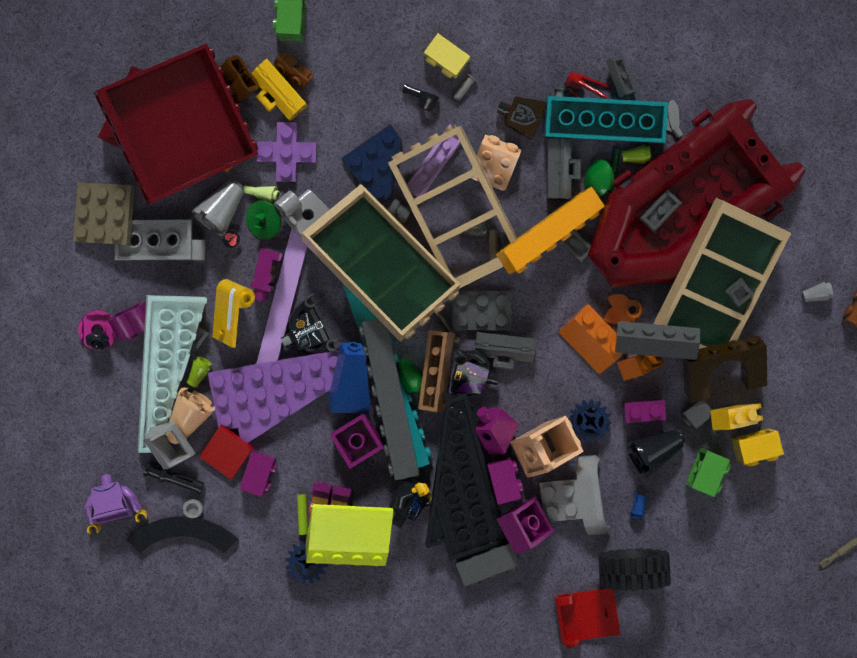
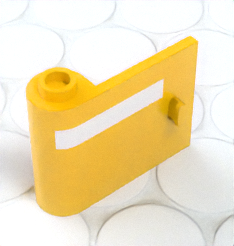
[212,279,255,348]

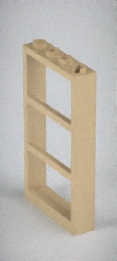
[388,124,517,288]

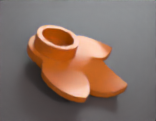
[604,294,643,324]

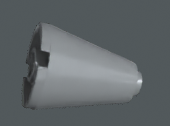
[191,180,244,236]

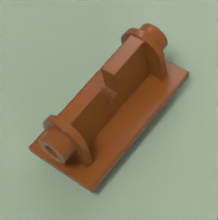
[273,52,314,90]

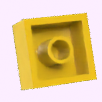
[731,429,784,467]

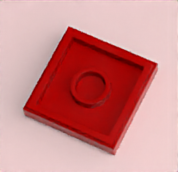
[199,425,254,479]

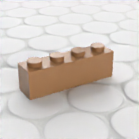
[418,330,455,412]

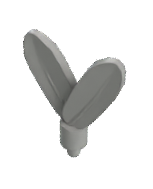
[667,100,684,139]

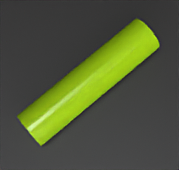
[297,494,308,535]

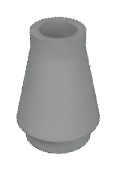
[802,282,834,302]

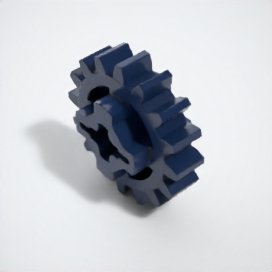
[568,399,612,442]
[285,541,328,584]

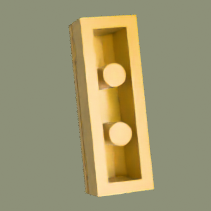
[251,59,308,121]

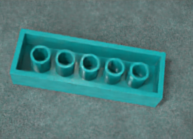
[544,96,669,143]

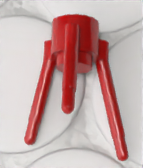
[564,71,610,99]

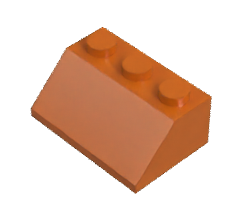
[558,304,624,374]

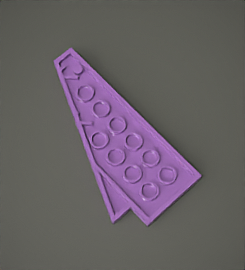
[208,346,367,443]

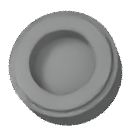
[183,499,203,518]

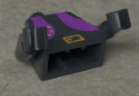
[443,349,499,404]

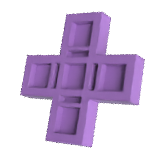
[257,122,317,182]

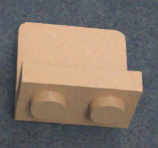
[471,134,522,191]

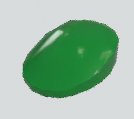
[584,159,614,197]
[399,358,423,394]

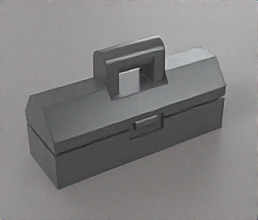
[547,138,581,200]
[475,332,536,370]

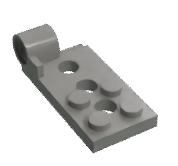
[274,189,363,267]
[115,219,205,261]

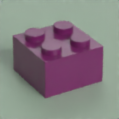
[329,413,385,469]
[486,456,524,505]
[497,497,555,554]

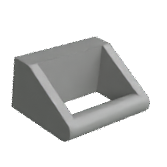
[143,422,195,469]

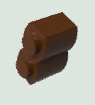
[220,55,259,104]

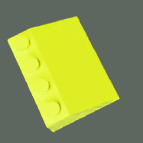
[305,504,393,566]

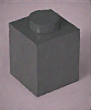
[681,400,711,429]

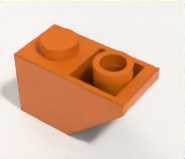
[617,354,664,381]

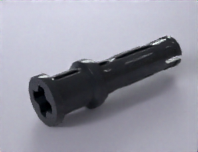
[143,460,205,494]

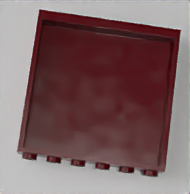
[93,43,258,205]

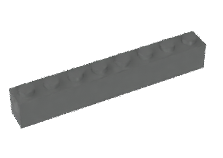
[359,319,419,480]

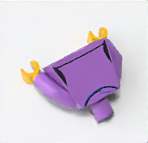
[84,474,148,534]

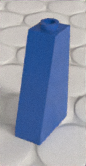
[328,342,371,413]

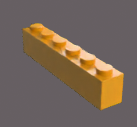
[496,187,605,274]

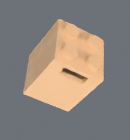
[510,416,584,478]

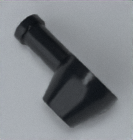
[402,83,439,111]

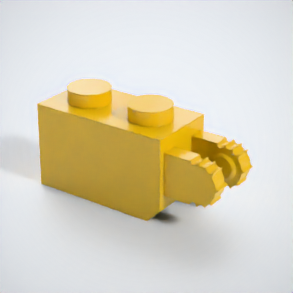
[710,403,763,430]

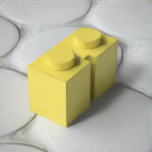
[424,33,470,79]

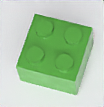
[273,0,306,42]
[685,447,730,497]

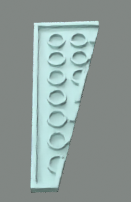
[138,295,207,453]

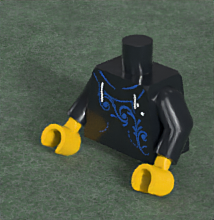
[389,479,432,528]

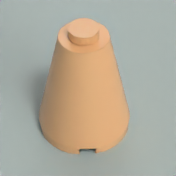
[166,387,215,444]

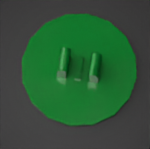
[245,201,282,239]

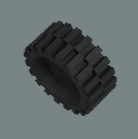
[598,548,671,591]

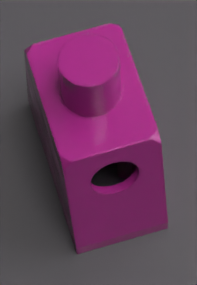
[476,407,519,455]

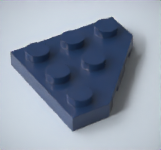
[342,124,402,203]

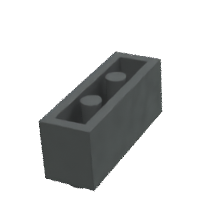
[456,541,520,588]

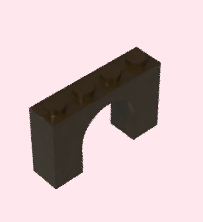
[683,336,767,403]

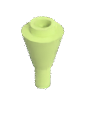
[243,185,280,205]

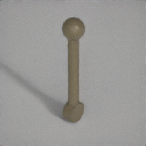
[434,311,460,344]

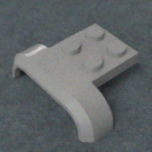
[539,455,610,535]

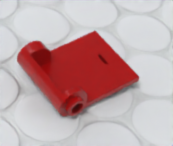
[554,588,621,648]

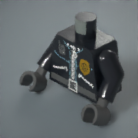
[281,294,340,354]

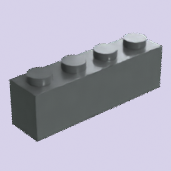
[615,321,700,360]

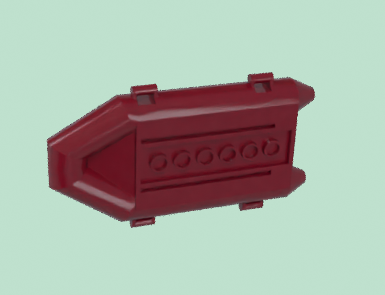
[587,99,806,287]

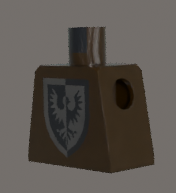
[497,96,546,140]

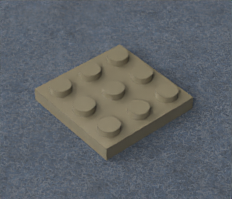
[73,182,135,245]

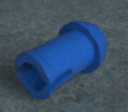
[630,494,647,519]

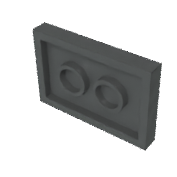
[452,290,512,331]

